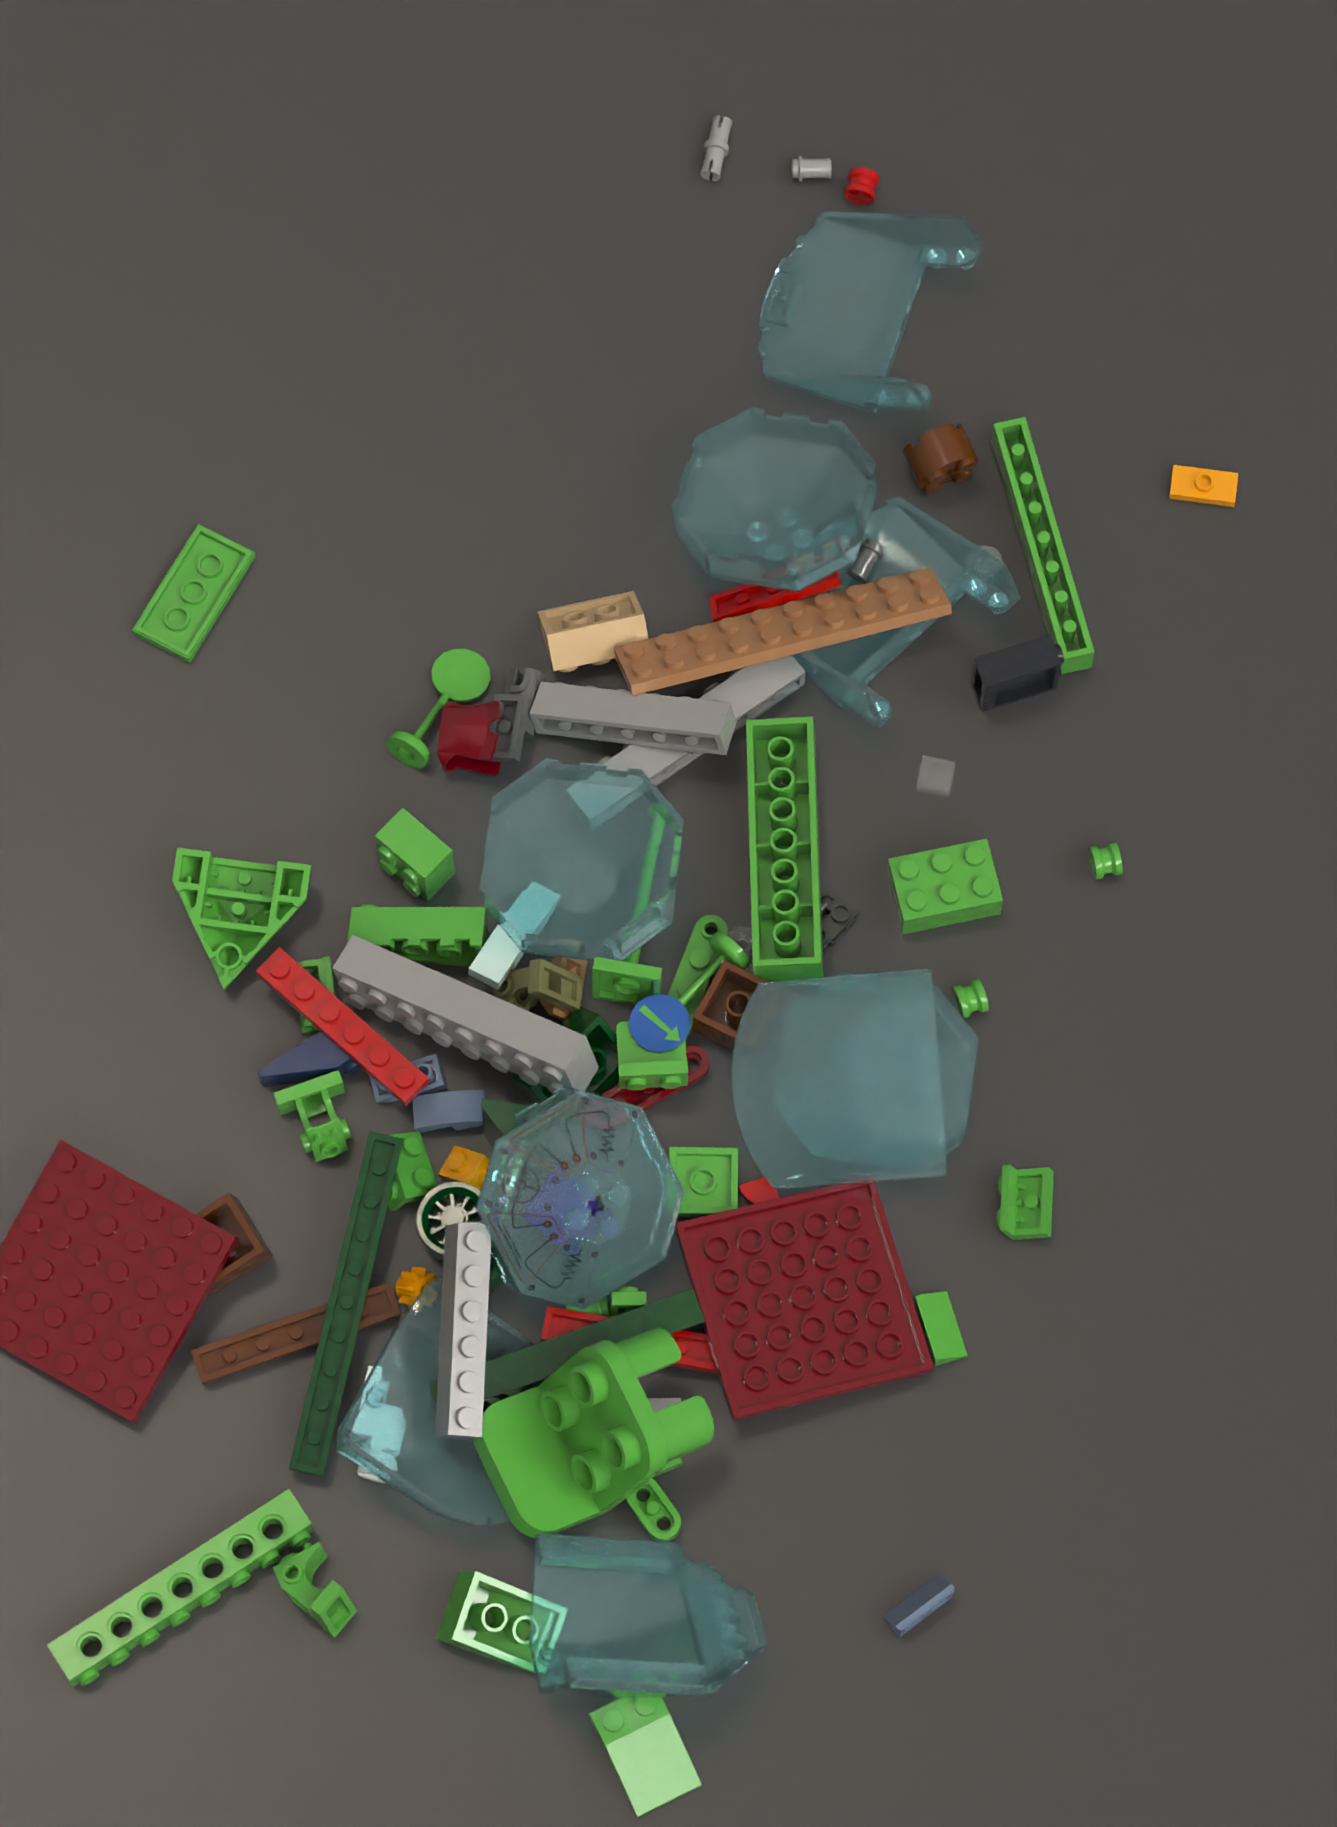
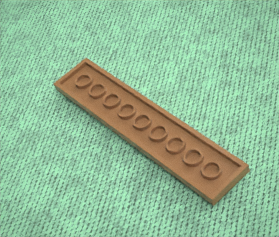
[614,567,952,696]

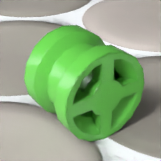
[1088,842,1123,880]
[952,979,989,1019]

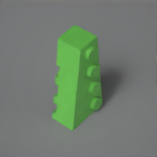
[347,904,488,967]

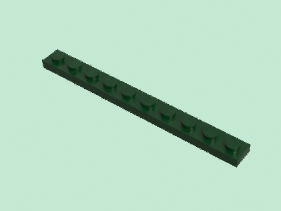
[289,1131,404,1478]

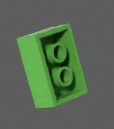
[887,838,1003,935]

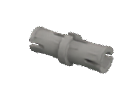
[700,115,733,181]

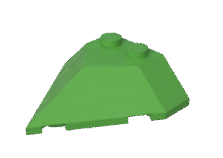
[172,847,312,990]

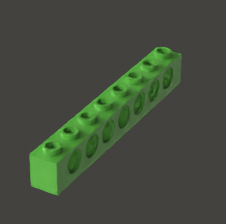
[47,1489,314,1687]

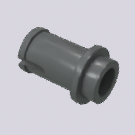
[847,538,884,583]

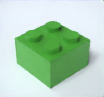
[375,808,455,902]

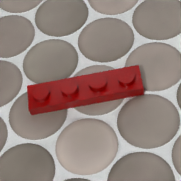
[708,554,841,622]

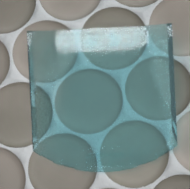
[732,969,947,1189]

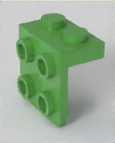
[616,1021,688,1091]

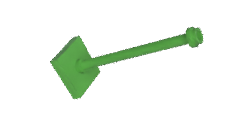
[592,800,674,1005]

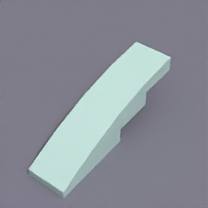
[468,882,561,990]

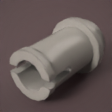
[791,156,831,181]

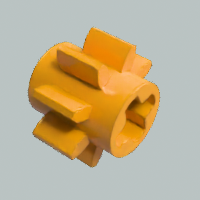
[395,1266,438,1311]

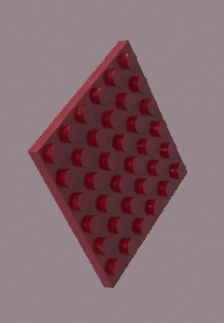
[0,1139,239,1423]
[674,1176,934,1421]

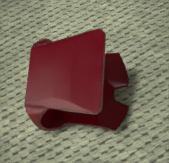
[437,701,501,777]

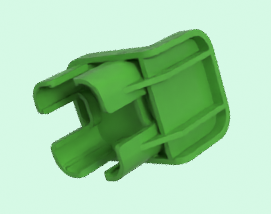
[472,1327,714,1538]

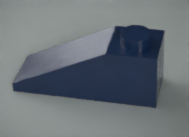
[257,1032,362,1087]

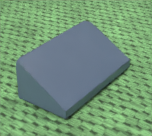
[883,1576,955,1637]

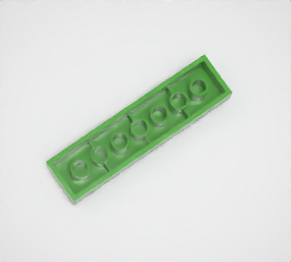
[746,716,824,982]

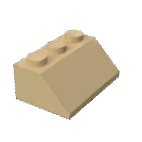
[537,591,649,672]

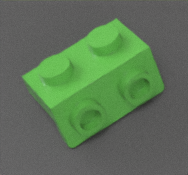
[388,1131,438,1211]
[996,1164,1054,1240]

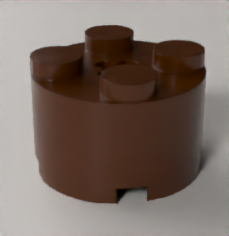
[902,423,978,495]

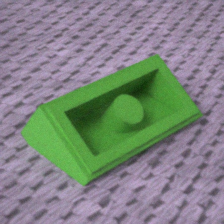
[913,1291,968,1366]

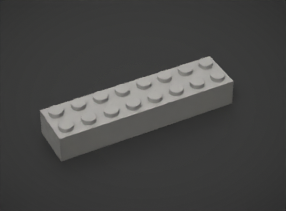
[332,935,599,1101]

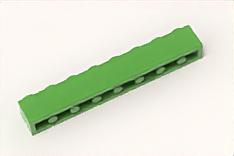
[991,417,1095,674]

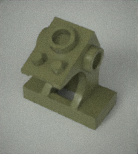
[492,958,582,1011]

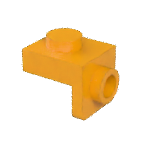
[438,1145,500,1197]

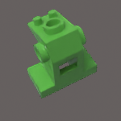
[274,1070,351,1162]
[273,1542,357,1638]

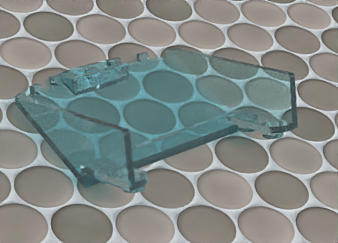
[758,211,984,415]
[786,496,1021,729]

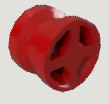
[844,167,880,206]

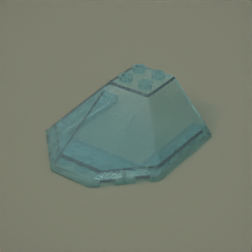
[529,1533,767,1698]

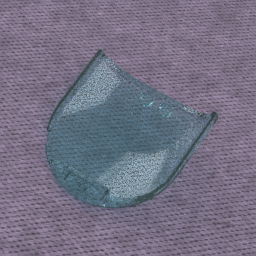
[336,1276,547,1526]

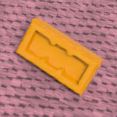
[1169,465,1238,507]

